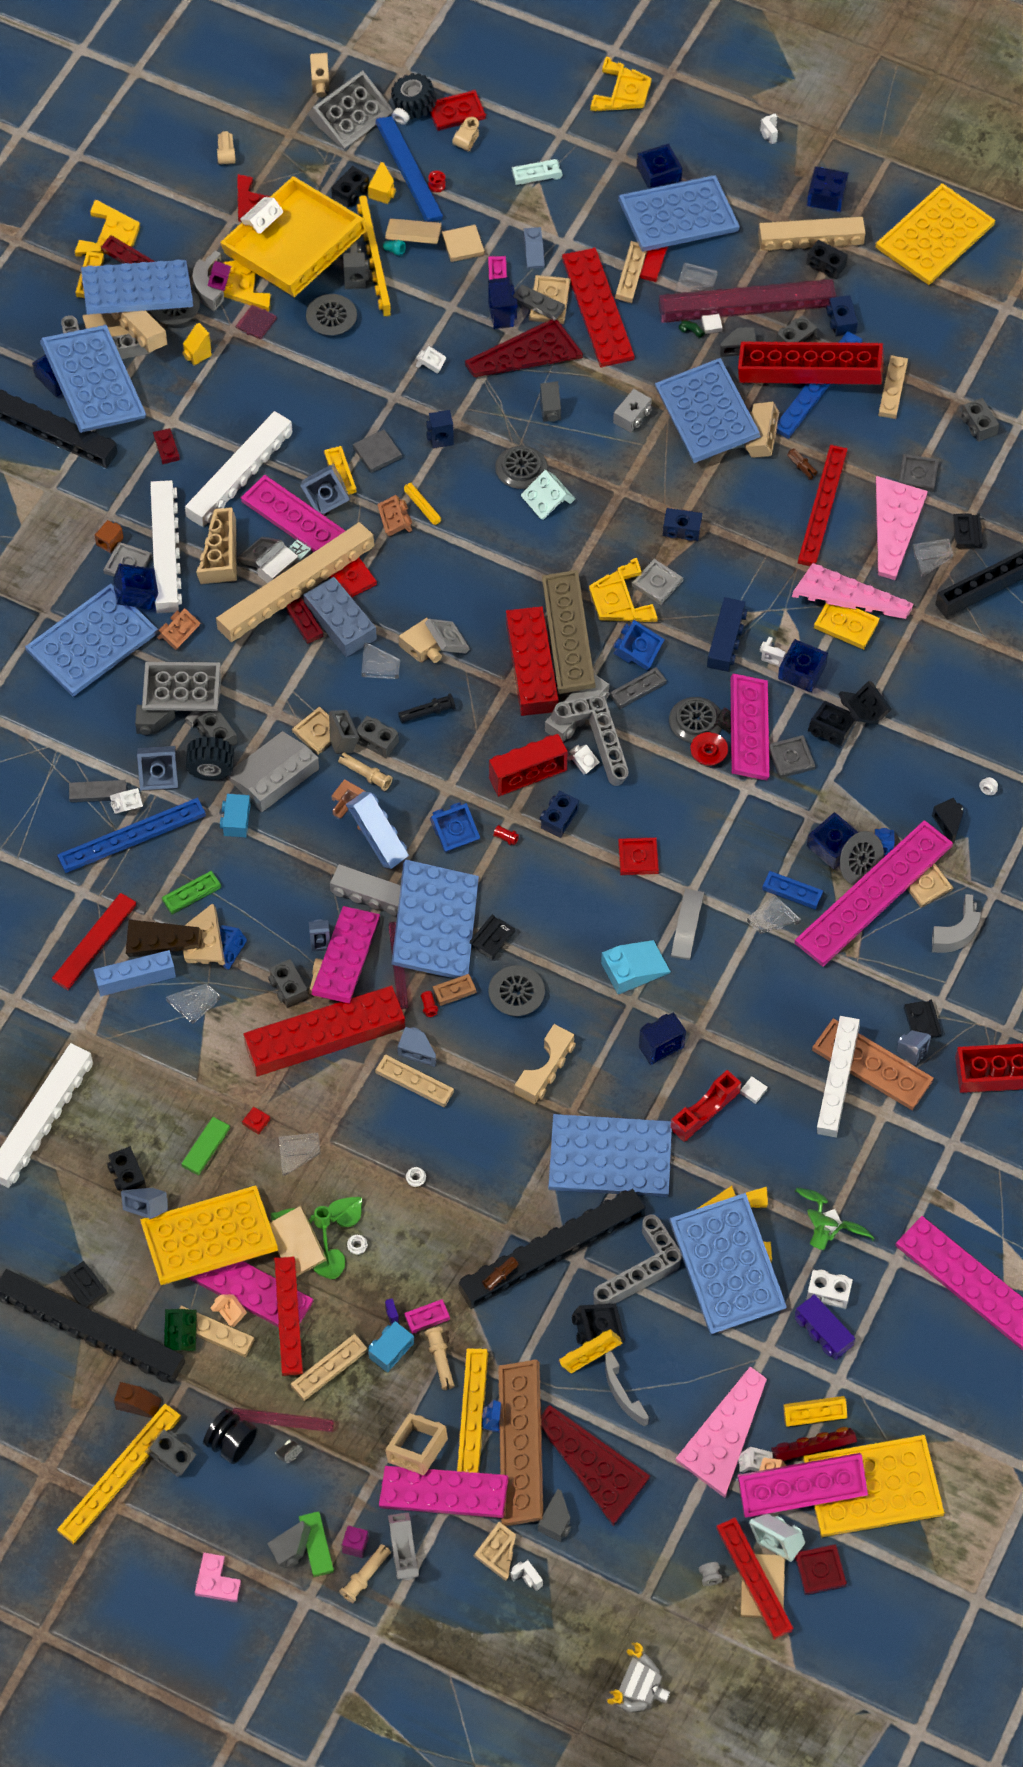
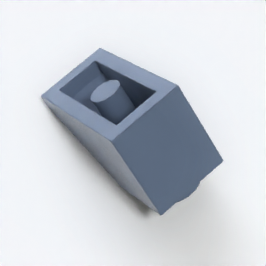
[523,227,544,269]
[309,919,330,951]
[398,1027,436,1067]
[897,1030,931,1066]
[121,1188,168,1219]

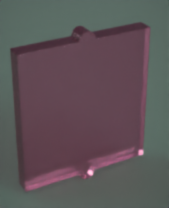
[236,305,277,340]

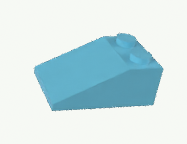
[601,940,670,994]

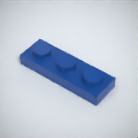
[762,871,823,910]

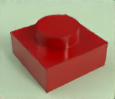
[242,1107,270,1135]

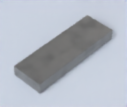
[610,667,667,709]
[69,780,127,802]

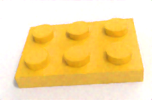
[814,603,880,650]

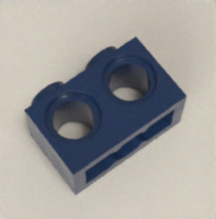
[539,790,579,838]

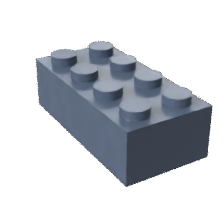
[304,577,377,657]

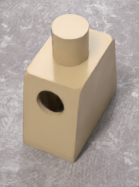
[310,53,330,97]
[399,618,442,663]

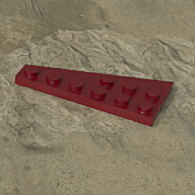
[465,319,583,377]
[541,1405,650,1526]

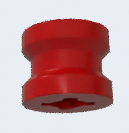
[428,170,446,193]

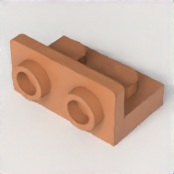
[377,495,412,536]
[157,608,201,650]

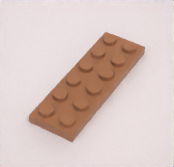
[812,1018,934,1111]

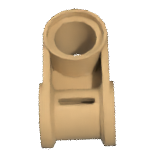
[452,117,479,151]

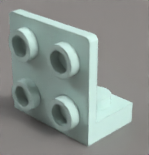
[521,470,575,520]

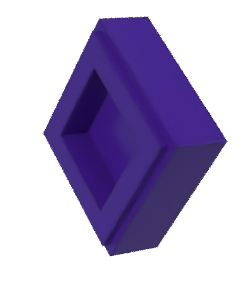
[385,1298,399,1325]

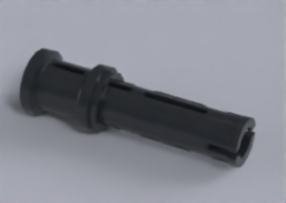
[398,693,456,724]

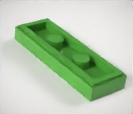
[162,871,221,915]
[181,1117,230,1176]
[299,1511,334,1577]

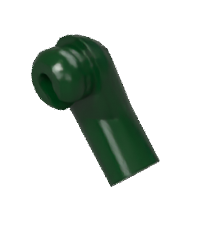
[678,320,705,338]

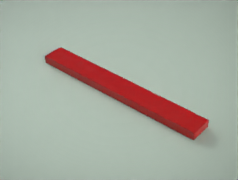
[798,445,848,566]

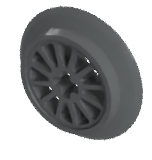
[150,289,200,325]
[306,294,357,335]
[495,446,548,489]
[669,697,723,743]
[840,831,884,885]
[488,965,545,1016]

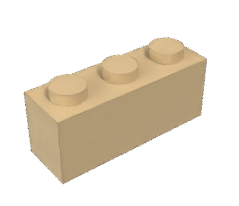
[745,402,779,458]

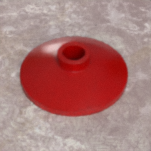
[690,732,728,766]

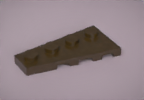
[126,919,202,957]

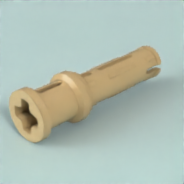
[338,752,393,791]
[425,1327,455,1390]
[339,1544,391,1603]

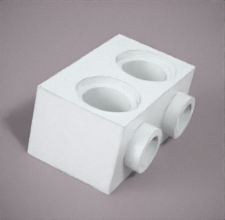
[806,1270,853,1309]

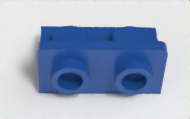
[219,925,247,970]

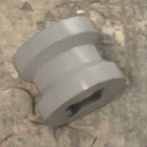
[699,1562,723,1586]

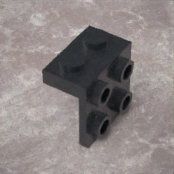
[838,681,892,724]

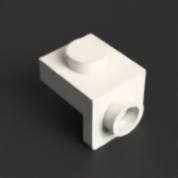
[760,114,778,144]
[567,744,600,774]

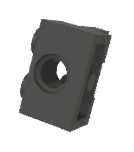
[343,240,369,289]

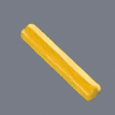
[404,483,441,525]

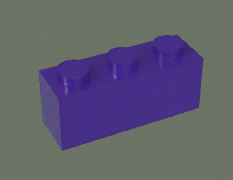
[795,1294,855,1360]

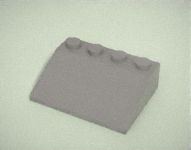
[307,70,394,149]
[142,662,221,711]
[227,731,319,812]

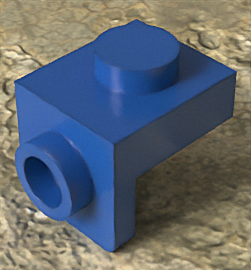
[874,828,895,857]
[482,1400,501,1433]

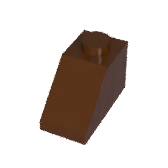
[114,1382,161,1418]

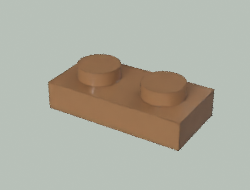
[433,974,476,1006]

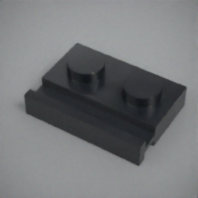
[953,513,983,548]
[469,914,515,959]
[904,999,942,1039]
[59,1261,108,1307]

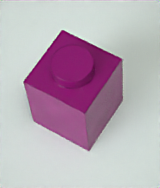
[207,261,231,291]
[342,1525,369,1558]

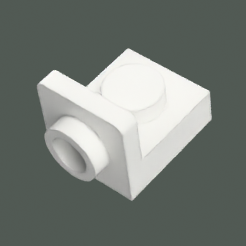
[416,346,446,373]
[760,637,786,668]
[110,788,143,814]
[739,1447,773,1473]
[511,1560,543,1591]

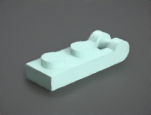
[512,159,563,185]

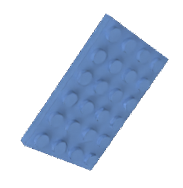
[618,175,740,252]
[81,260,193,315]
[40,325,146,433]
[655,358,760,463]
[25,584,159,697]
[391,859,479,979]
[548,1114,672,1197]
[669,1193,787,1335]

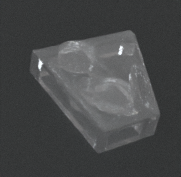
[675,263,718,295]
[913,538,953,577]
[362,643,400,679]
[747,895,801,934]
[166,983,221,1024]
[279,1133,320,1176]

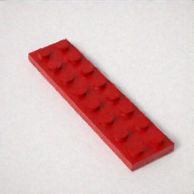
[562,248,634,368]

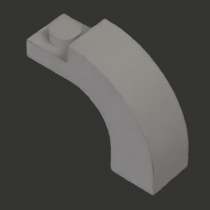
[193,250,224,311]
[932,894,981,953]
[388,1512,419,1580]

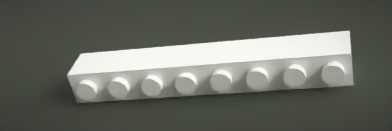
[185,411,292,527]
[151,480,182,613]
[0,1043,93,1188]

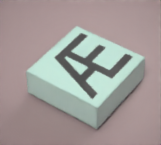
[289,540,311,562]

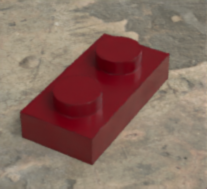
[153,428,180,464]

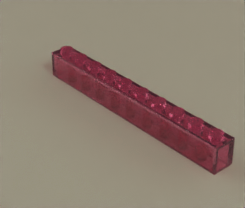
[659,279,836,323]

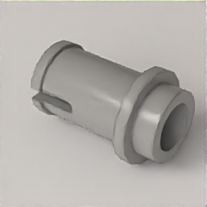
[185,711,208,727]

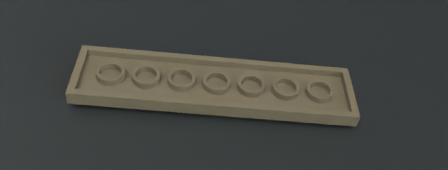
[542,570,596,694]

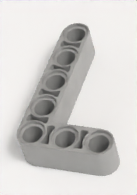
[61,315,153,359]
[551,695,629,786]
[593,1215,682,1305]

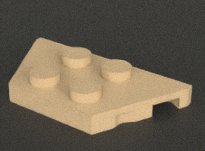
[183,904,225,965]

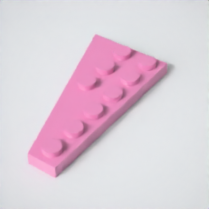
[875,476,928,580]
[792,563,913,619]
[675,1367,767,1498]

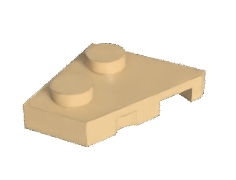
[473,1522,516,1581]

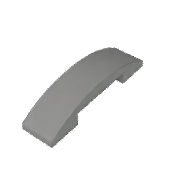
[671,889,704,960]
[605,1351,649,1427]

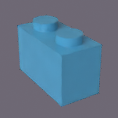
[220,794,251,838]
[368,1321,414,1373]

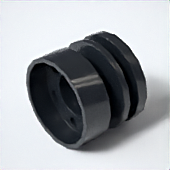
[203,1408,258,1464]

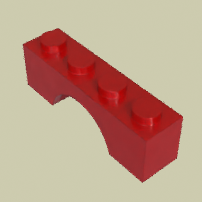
[670,1070,741,1142]

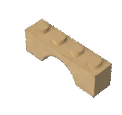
[514,1024,576,1104]

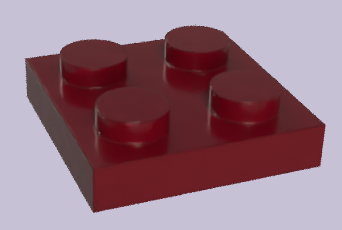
[795,1544,847,1595]

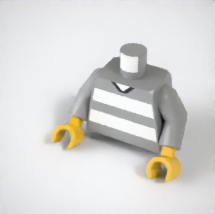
[607,1643,671,1712]

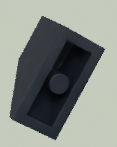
[932,797,963,844]

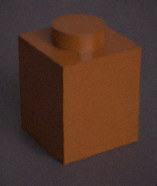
[95,520,124,553]

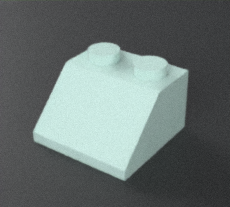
[749,1514,805,1562]

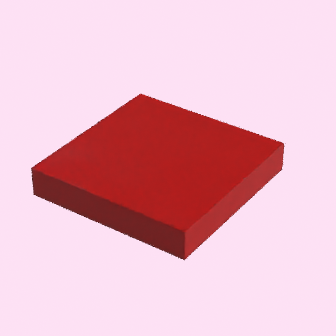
[618,838,659,875]

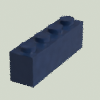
[707,597,748,672]

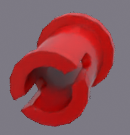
[493,825,519,845]
[420,991,438,1017]

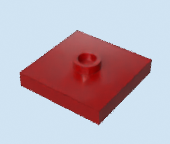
[329,557,377,598]

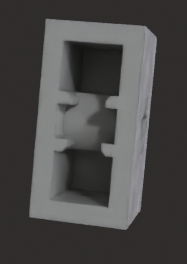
[613,389,652,433]

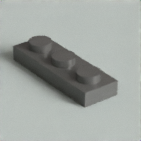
[512,284,565,321]

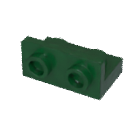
[164,1309,197,1351]

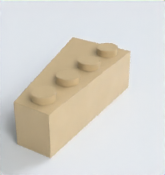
[196,507,237,584]

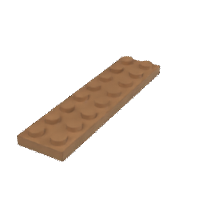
[498,1359,543,1526]

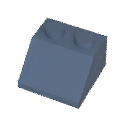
[300,463,350,515]
[137,746,178,790]

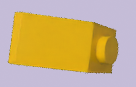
[368,162,396,204]
[183,323,212,365]

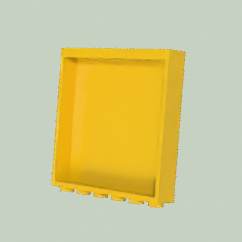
[220,176,368,297]

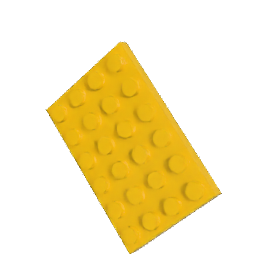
[875,183,996,285]
[140,1185,278,1285]
[803,1435,944,1537]

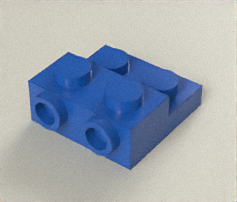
[613,620,665,670]
[430,802,480,852]

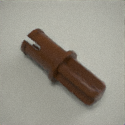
[787,448,818,480]
[482,1257,519,1291]

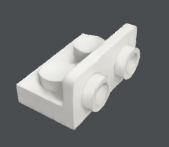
[240,197,283,233]

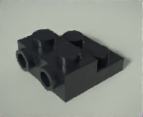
[808,701,856,746]
[572,1304,625,1346]

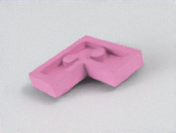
[195,1553,241,1603]

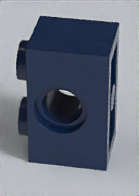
[826,295,858,337]
[426,410,454,449]
[663,508,702,541]

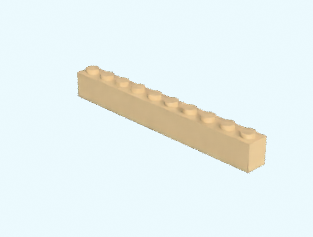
[216,522,374,642]

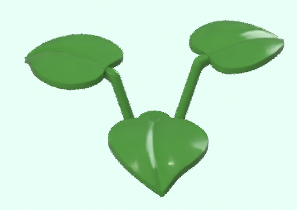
[795,1188,875,1250]
[271,1197,362,1279]

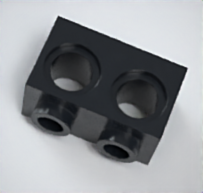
[331,166,369,208]
[806,239,848,279]
[106,1146,146,1191]

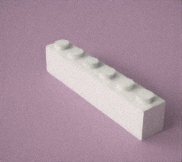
[817,1016,860,1138]

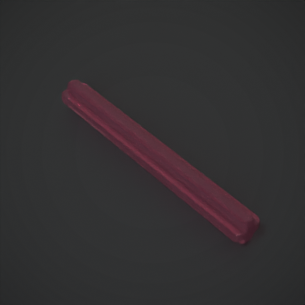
[388,921,408,1010]
[232,1408,334,1432]

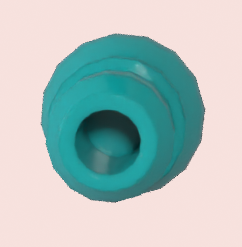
[383,240,406,256]

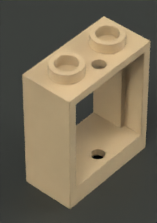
[385,1413,448,1475]

